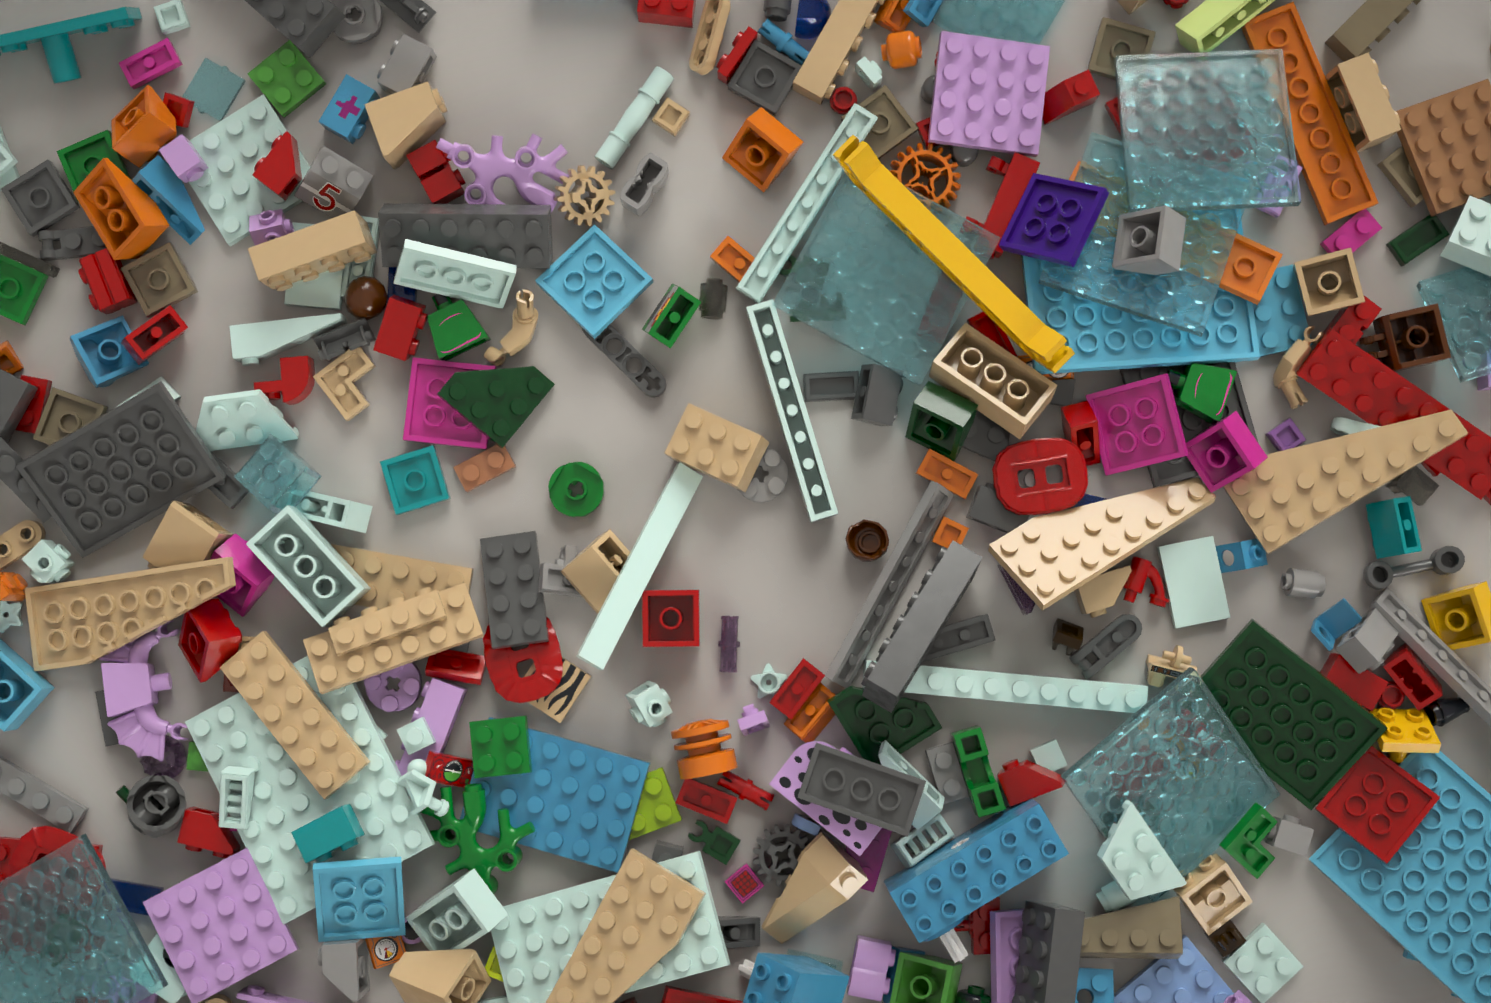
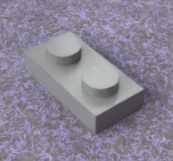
[925,742,969,805]

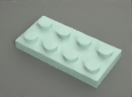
[393,239,517,309]

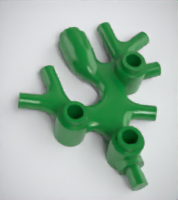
[420,783,535,894]

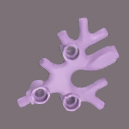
[436,133,569,213]

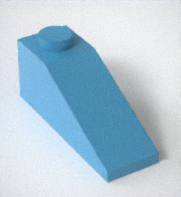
[132,155,205,245]

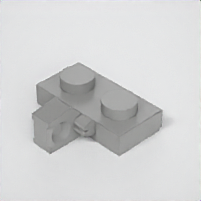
[539,545,582,597]

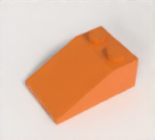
[73,158,170,260]

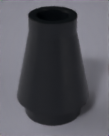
[1424,697,1470,727]

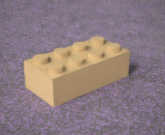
[248,210,377,291]
[929,323,1057,439]

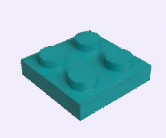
[380,445,451,515]

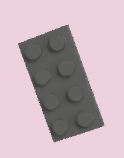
[480,531,549,649]
[797,742,926,837]

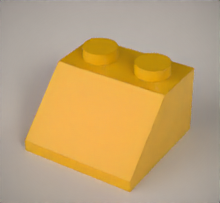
[1421,581,1491,650]

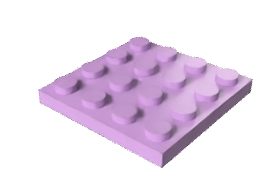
[928,31,1050,157]
[143,848,299,1003]

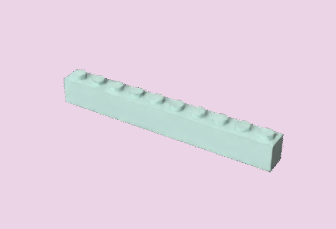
[862,660,1148,714]

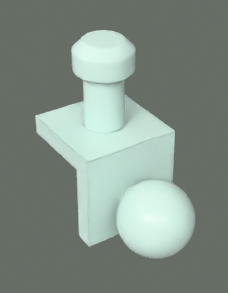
[397,759,449,817]

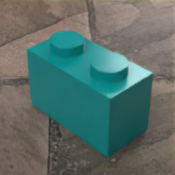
[1365,496,1422,559]
[291,804,365,863]

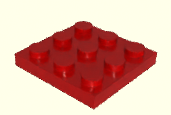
[1315,746,1440,864]

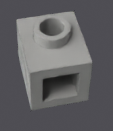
[1265,814,1314,857]

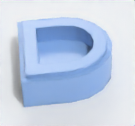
[791,813,821,836]

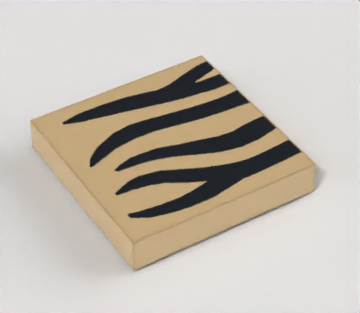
[524,657,591,723]

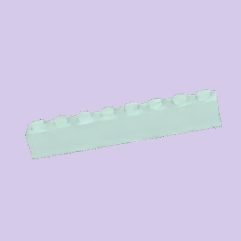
[746,299,838,523]

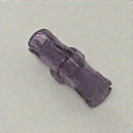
[718,616,740,673]

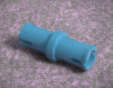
[758,18,810,66]

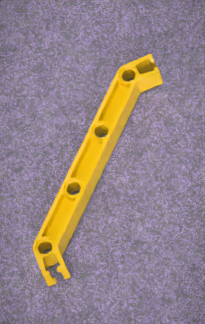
[833,135,1075,373]

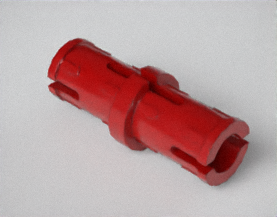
[717,771,775,811]

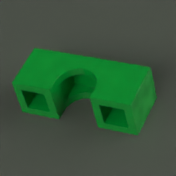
[950,725,1006,817]

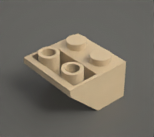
[560,529,630,613]

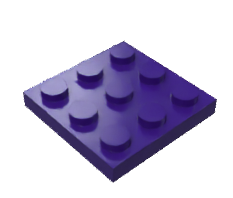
[999,173,1109,267]

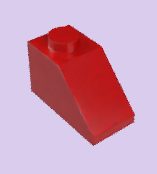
[1042,69,1100,125]
[1061,401,1100,466]
[997,759,1066,807]

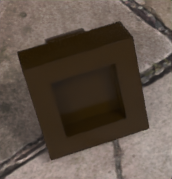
[1052,618,1084,655]
[1204,920,1246,958]

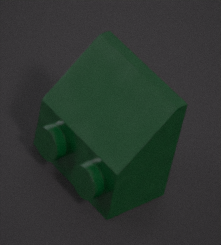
[905,381,978,461]

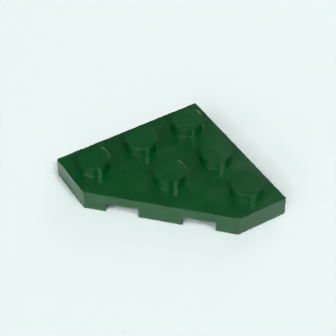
[436,366,555,448]
[827,686,942,765]

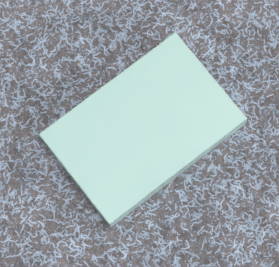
[284,222,344,310]
[1157,536,1231,629]

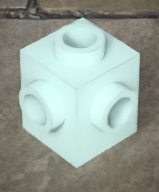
[22,539,75,583]
[625,680,673,727]

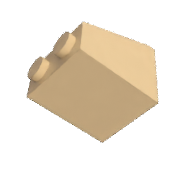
[364,81,448,169]
[142,501,233,569]
[389,949,491,1003]

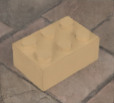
[1325,52,1401,153]
[664,403,769,493]

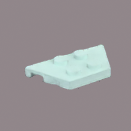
[196,389,299,451]
[1097,800,1187,900]

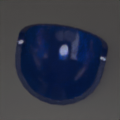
[795,0,831,39]

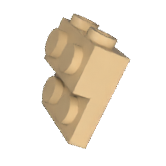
[1173,853,1253,936]

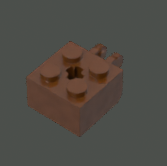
[1359,303,1451,372]

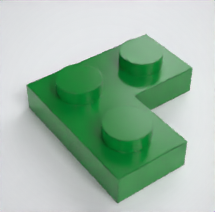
[1219,802,1278,879]

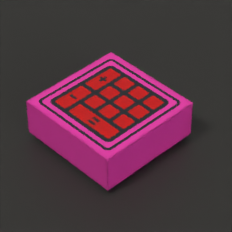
[725,863,764,904]

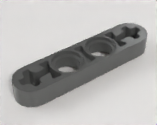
[582,325,666,398]

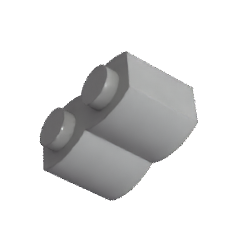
[620,153,669,216]

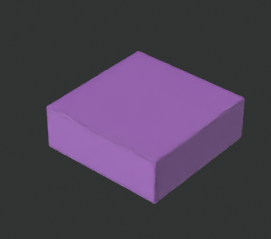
[1265,418,1306,451]

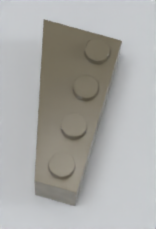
[1080,896,1183,959]

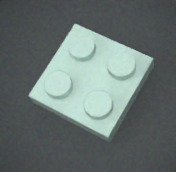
[1221,923,1304,1003]

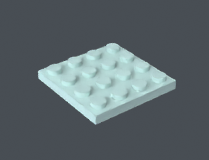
[189,94,310,246]

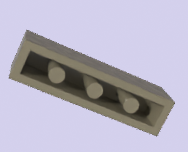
[1325,0,1421,62]

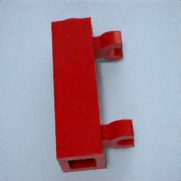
[961,152,1041,259]

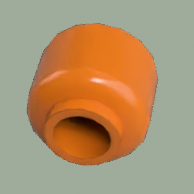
[881,30,922,69]

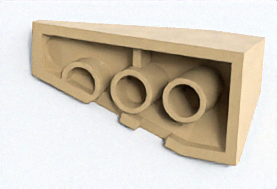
[762,832,868,944]

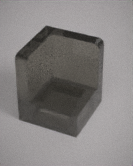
[1386,466,1439,506]

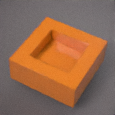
[931,516,969,549]

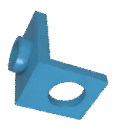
[1215,539,1268,573]
[1311,598,1362,651]

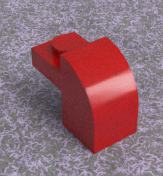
[253,355,315,405]

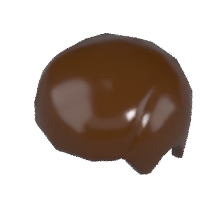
[344,276,388,320]
[845,519,889,562]

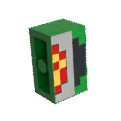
[642,284,701,349]

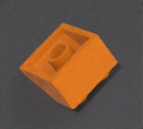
[111,85,177,168]
[722,107,803,193]

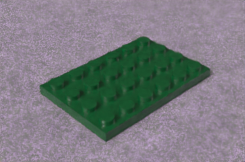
[1178,619,1388,810]

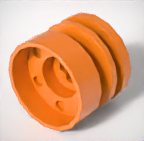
[671,719,738,780]

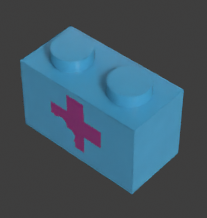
[318,74,380,144]

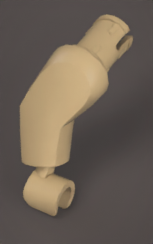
[484,289,539,366]
[1273,326,1324,409]

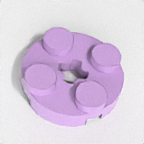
[364,662,422,712]

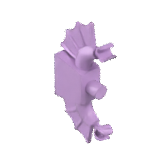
[100,620,189,762]

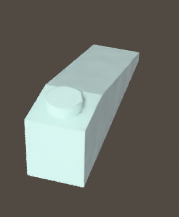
[229,313,347,366]

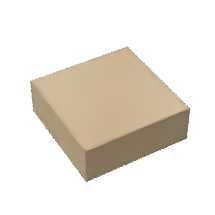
[652,97,690,137]

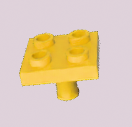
[1369,707,1441,763]

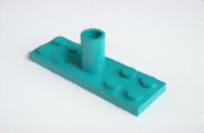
[0,7,142,84]

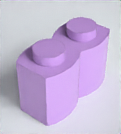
[847,935,896,1001]

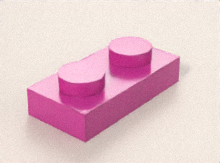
[119,38,183,90]
[1320,209,1382,253]

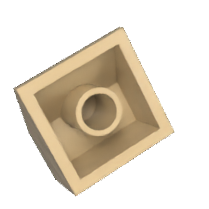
[1294,248,1365,317]

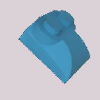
[70,315,149,388]

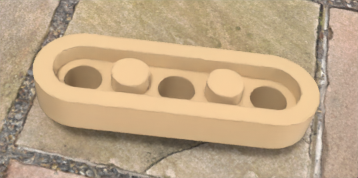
[689,0,730,75]
[0,520,46,572]

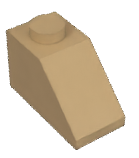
[1074,565,1132,618]

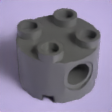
[127,775,186,838]

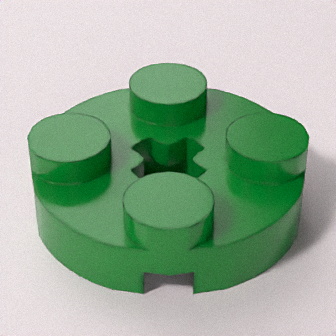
[548,462,604,517]

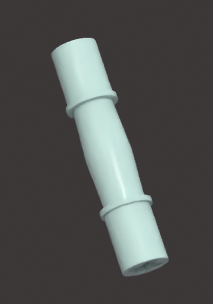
[594,66,674,169]

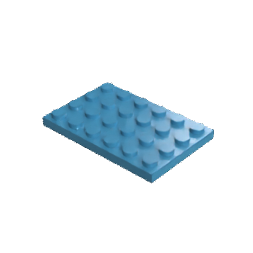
[460,717,650,873]

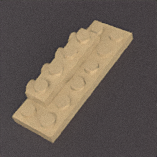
[303,583,484,694]

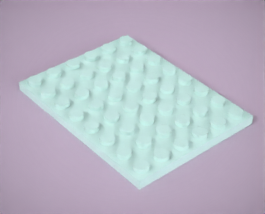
[185,656,436,925]

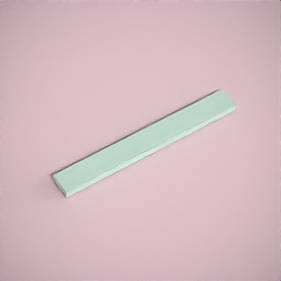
[736,103,878,303]
[576,462,703,670]

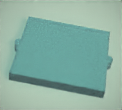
[182,58,245,121]

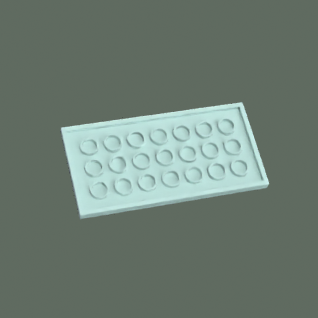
[491,851,730,1003]

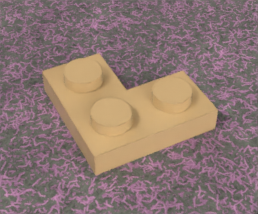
[313,347,376,421]

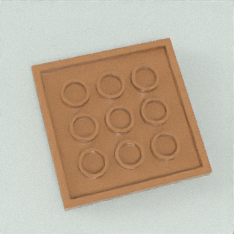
[1396,79,1491,217]

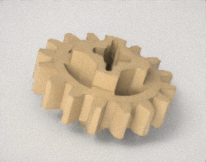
[554,165,615,226]

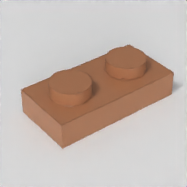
[453,445,516,492]

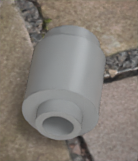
[1280,568,1326,599]

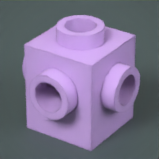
[249,209,294,246]

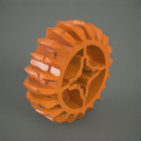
[889,143,961,215]

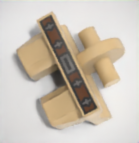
[1146,645,1201,694]

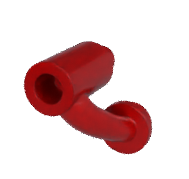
[1123,556,1170,608]

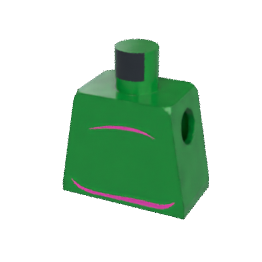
[427,294,491,361]
[1167,363,1237,424]

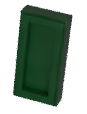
[1386,215,1450,267]

